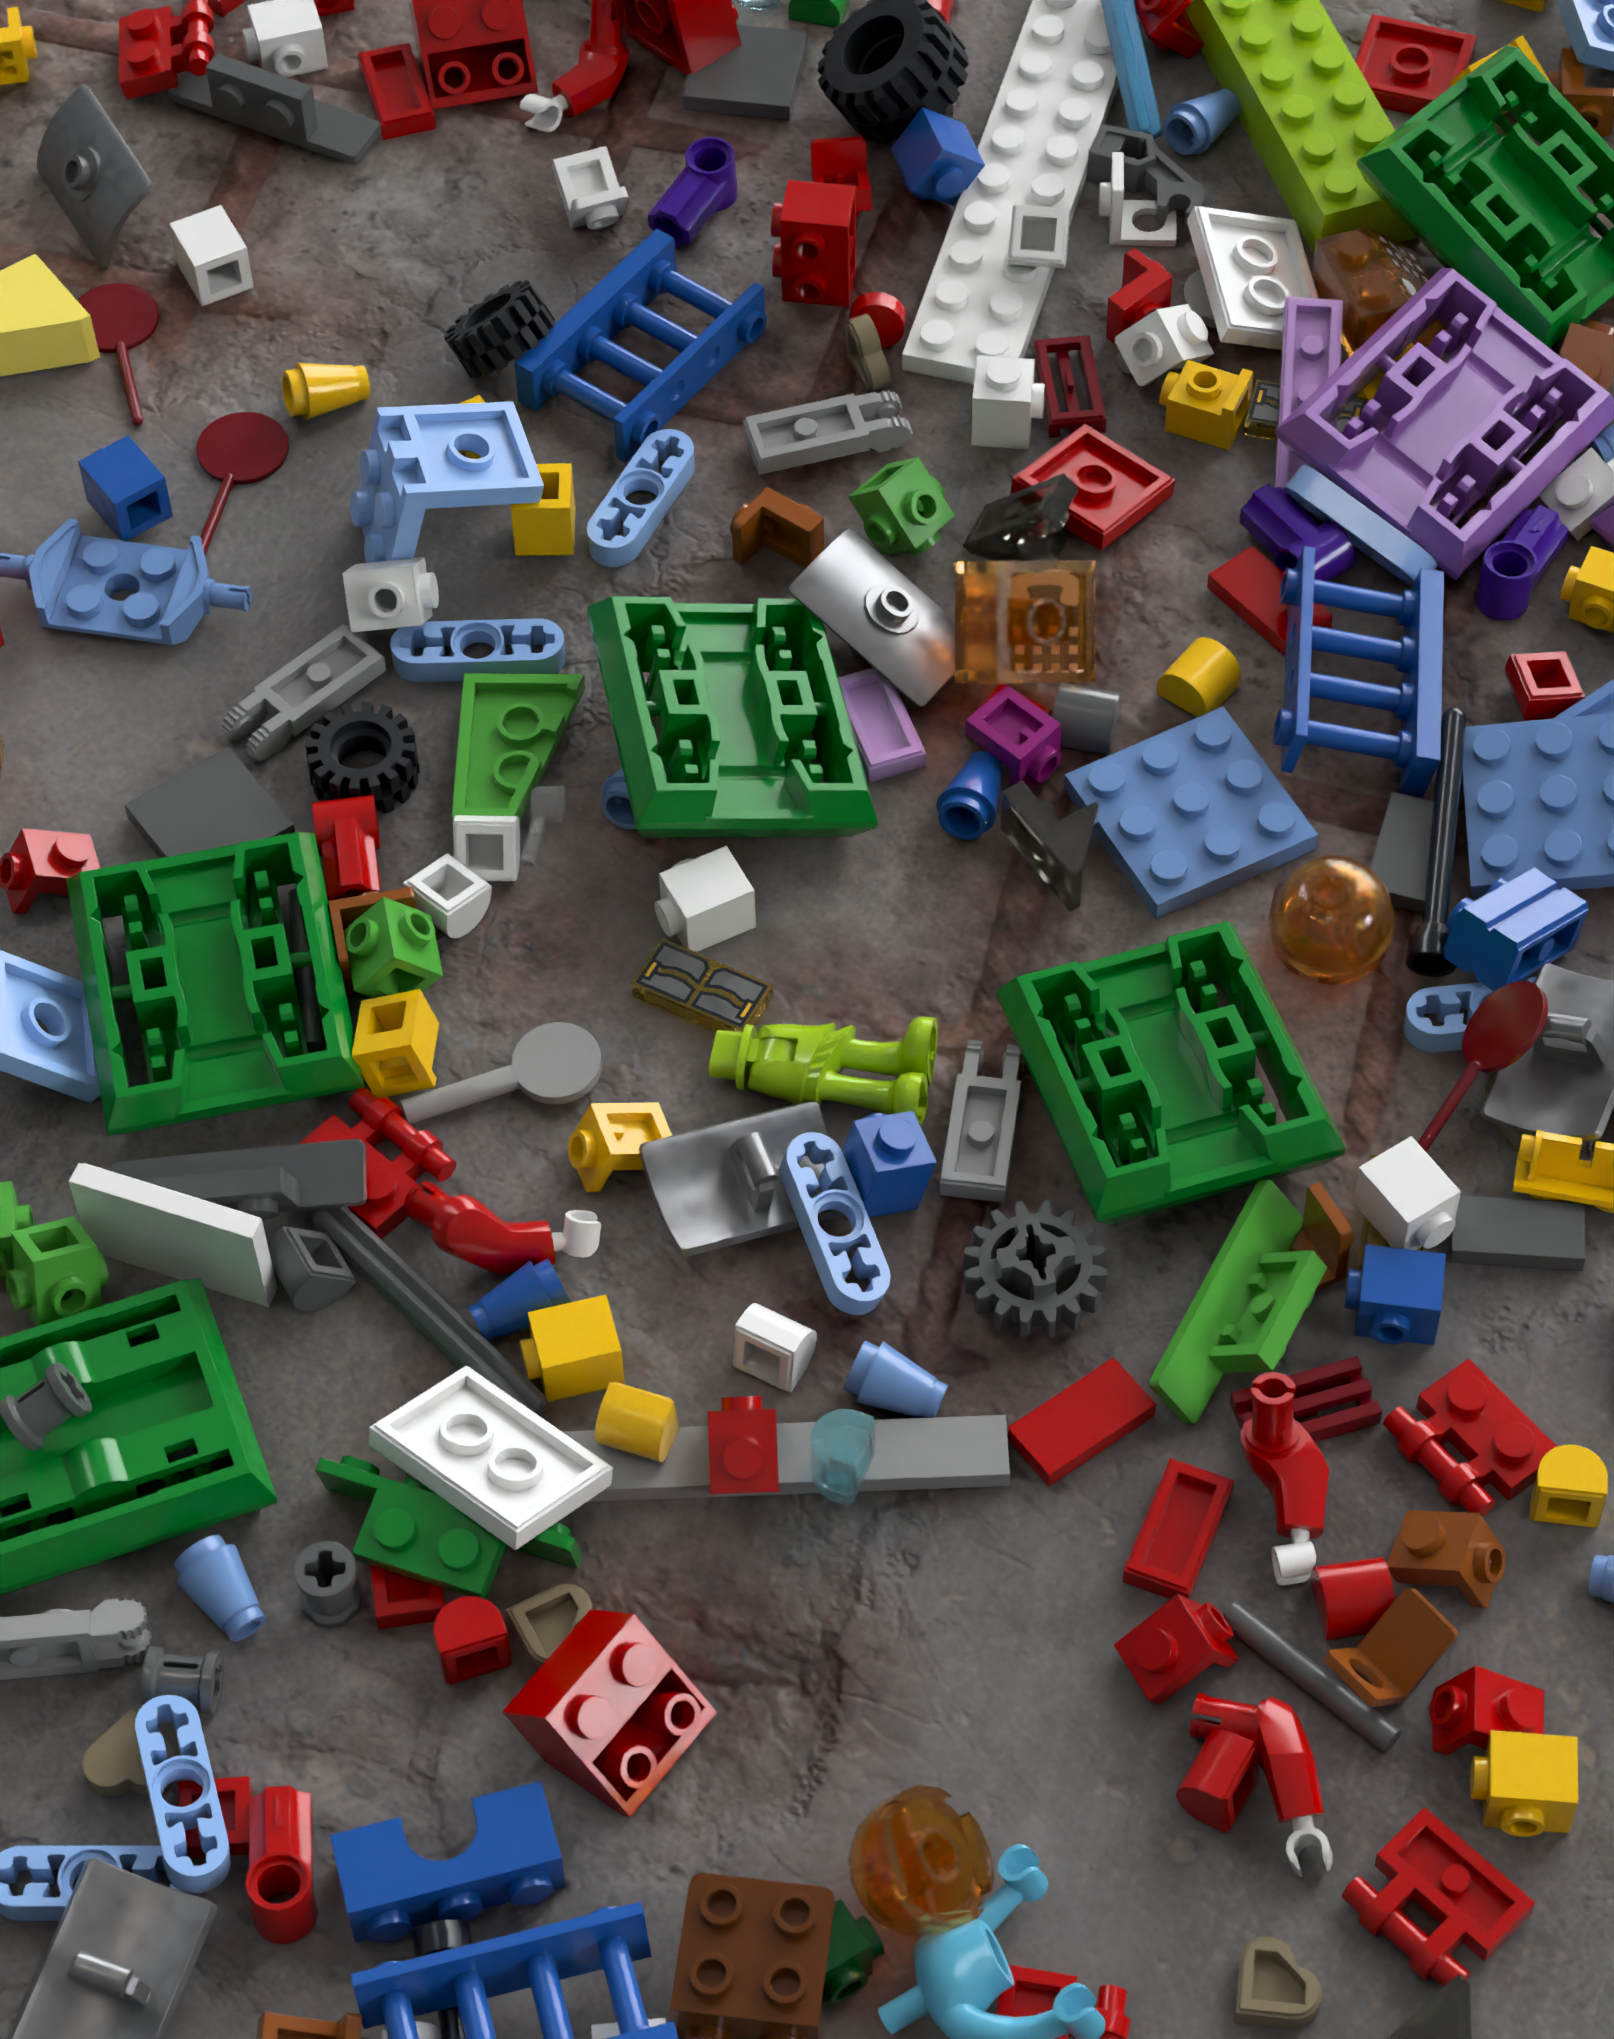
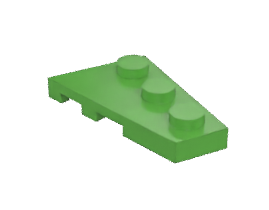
[452,673,586,825]

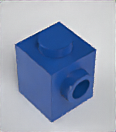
[891,107,985,206]
[78,435,173,541]
[842,1111,937,1218]
[1344,1244,1446,1345]

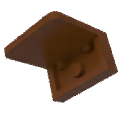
[669,1873,835,2039]

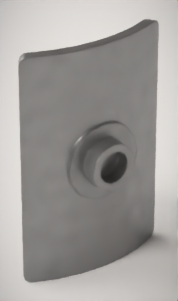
[36,84,154,269]
[789,529,981,707]
[1481,963,1614,1141]
[639,1101,844,1257]
[9,1858,217,2039]

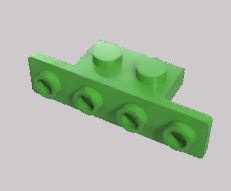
[1149,1180,1327,1424]

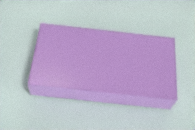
[839,668,926,783]

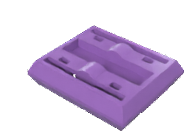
[1275,267,1614,580]

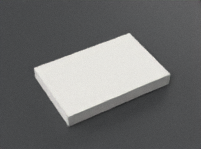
[1187,206,1319,350]
[69,1163,278,1307]
[368,1365,613,1550]

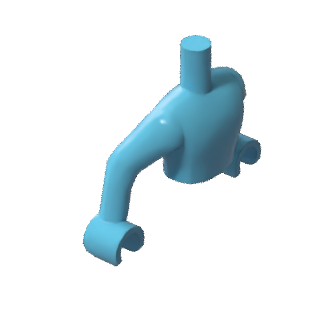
[878,1844,1106,2039]

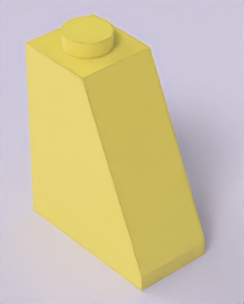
[0,254,100,377]

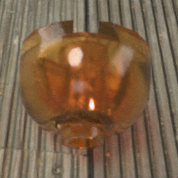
[1268,855,1395,985]
[848,1784,994,1938]

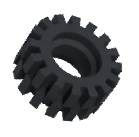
[444,280,555,379]
[305,702,420,814]

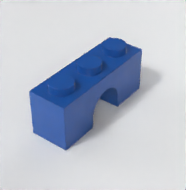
[330,1781,566,1943]

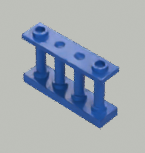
[514,228,767,463]
[1273,546,1444,797]
[351,1902,678,2039]

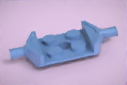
[0,518,252,645]

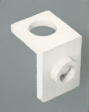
[1099,152,1177,246]

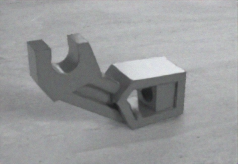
[1087,124,1206,229]

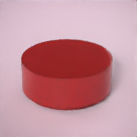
[849,292,906,349]

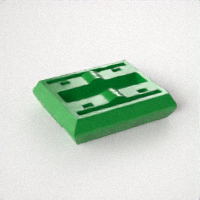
[1356,45,1614,349]
[587,596,878,838]
[66,832,364,1136]
[996,921,1346,1225]
[0,1278,278,1596]

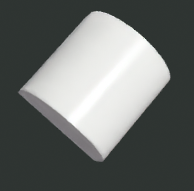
[1008,204,1070,269]
[453,815,520,881]
[403,853,492,938]
[733,1303,817,1393]

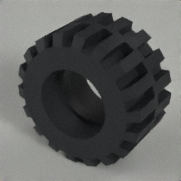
[817,0,969,144]

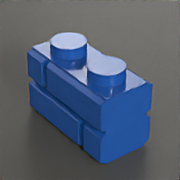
[1443,867,1589,992]

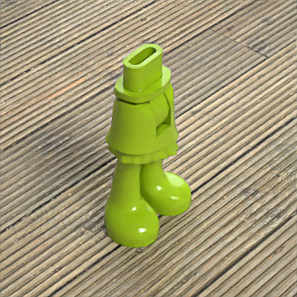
[709,1017,938,1129]

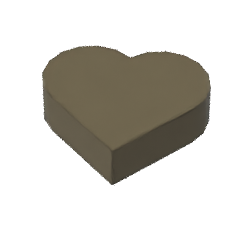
[845,313,891,392]
[506,1584,593,1670]
[82,1708,176,1797]
[1234,1936,1323,2029]

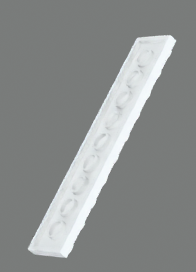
[902,0,1141,384]

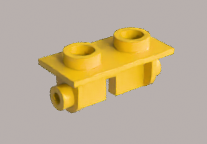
[1513,1130,1614,1213]

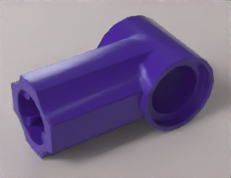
[648,137,738,249]
[1239,484,1355,581]
[1475,505,1569,620]

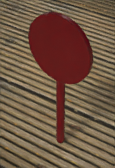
[77,283,159,426]
[196,412,289,556]
[1417,981,1548,1153]

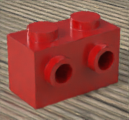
[771,180,856,307]

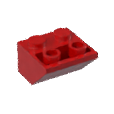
[409,0,538,110]
[502,1609,717,1817]

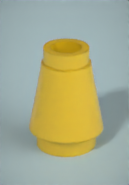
[281,363,370,420]

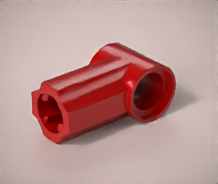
[312,795,382,910]
[245,1785,318,1944]

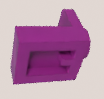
[965,685,1062,795]

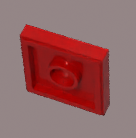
[1355,14,1477,115]
[1010,424,1176,550]

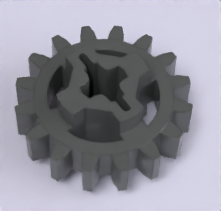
[963,1201,1108,1339]

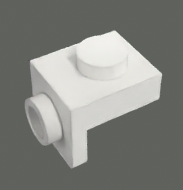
[552,146,629,230]
[1115,304,1214,386]
[1539,447,1614,541]

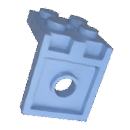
[350,401,544,563]
[0,950,101,1103]

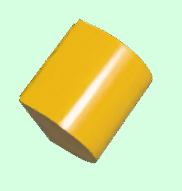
[1156,637,1241,717]
[595,1381,679,1463]
[1529,1445,1608,1528]

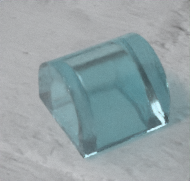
[810,1409,876,1506]

